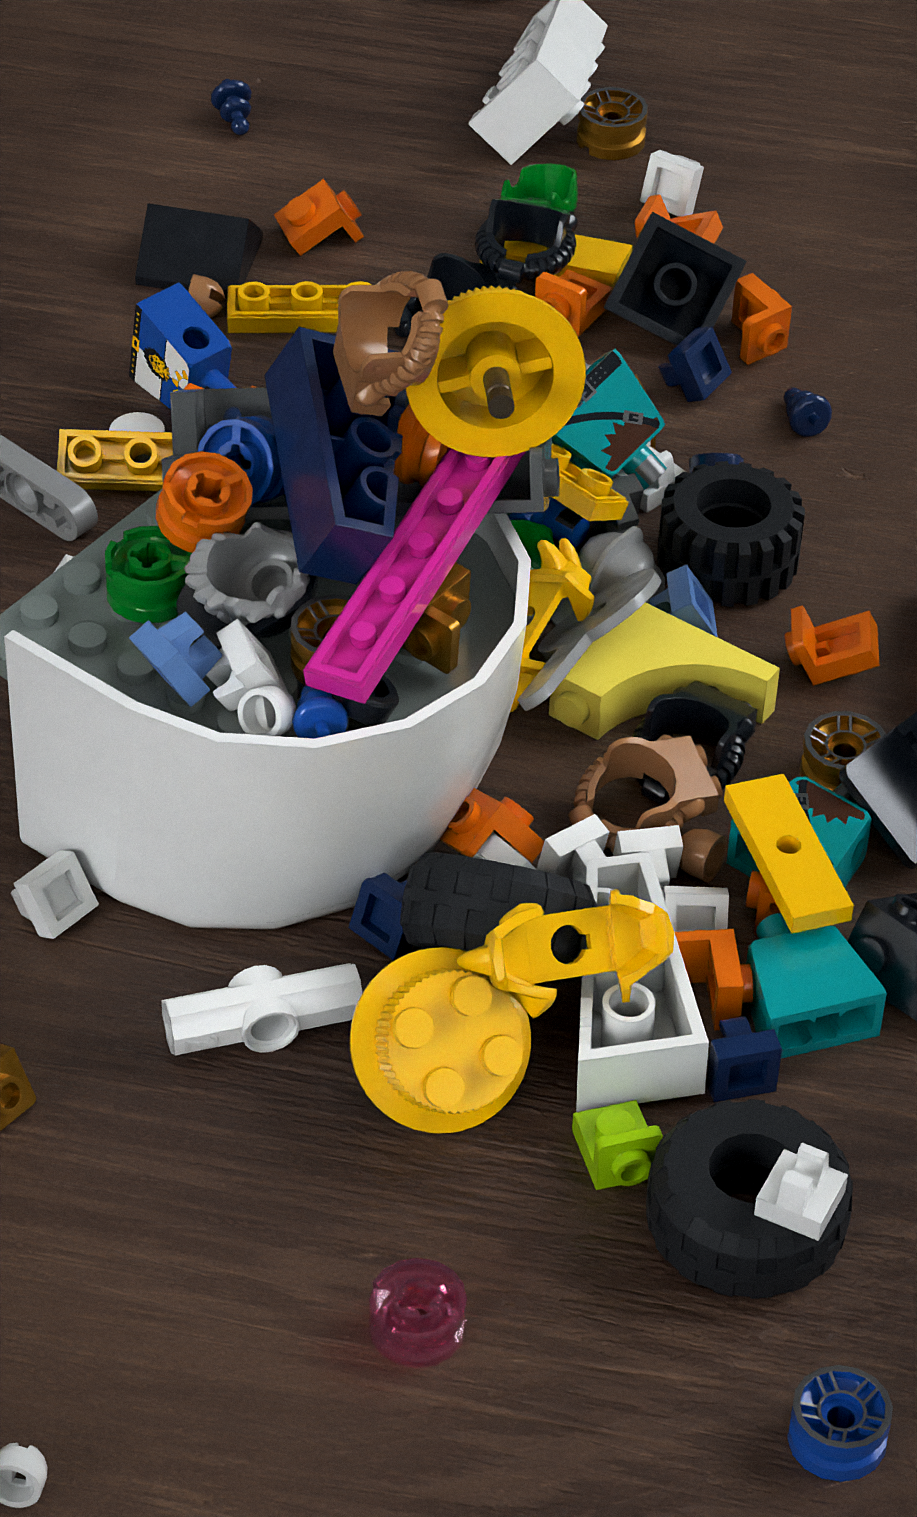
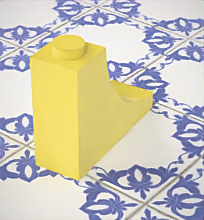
[549,602,780,740]

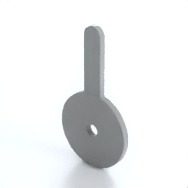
[517,568,661,711]

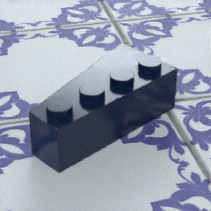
[264,327,406,585]

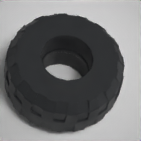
[399,853,598,964]
[646,1099,853,1299]

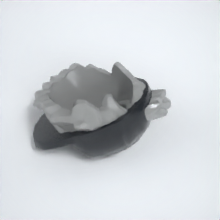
[176,522,319,650]

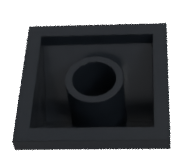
[135,203,263,299]
[603,212,747,346]

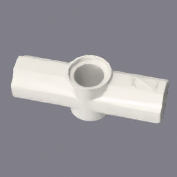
[161,963,363,1056]

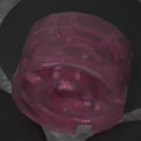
[369,1258,467,1368]

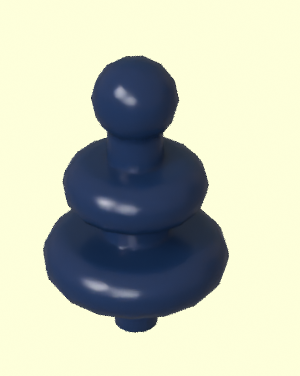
[211,79,251,135]
[783,387,832,437]

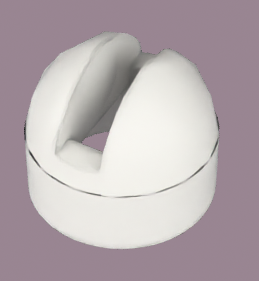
[238,685,297,736]
[0,1443,48,1508]

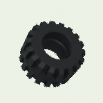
[657,461,805,607]

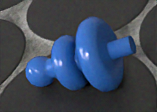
[292,685,348,739]

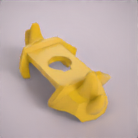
[510,538,595,712]
[457,889,674,1018]

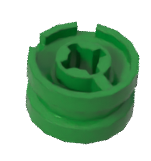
[105,526,192,624]

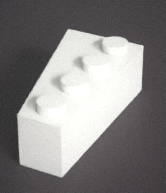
[468,0,608,165]
[576,851,709,1112]

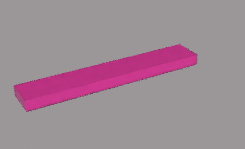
[303,448,525,704]

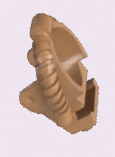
[333,271,448,416]
[568,734,723,853]

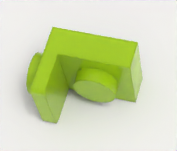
[572,1100,663,1190]

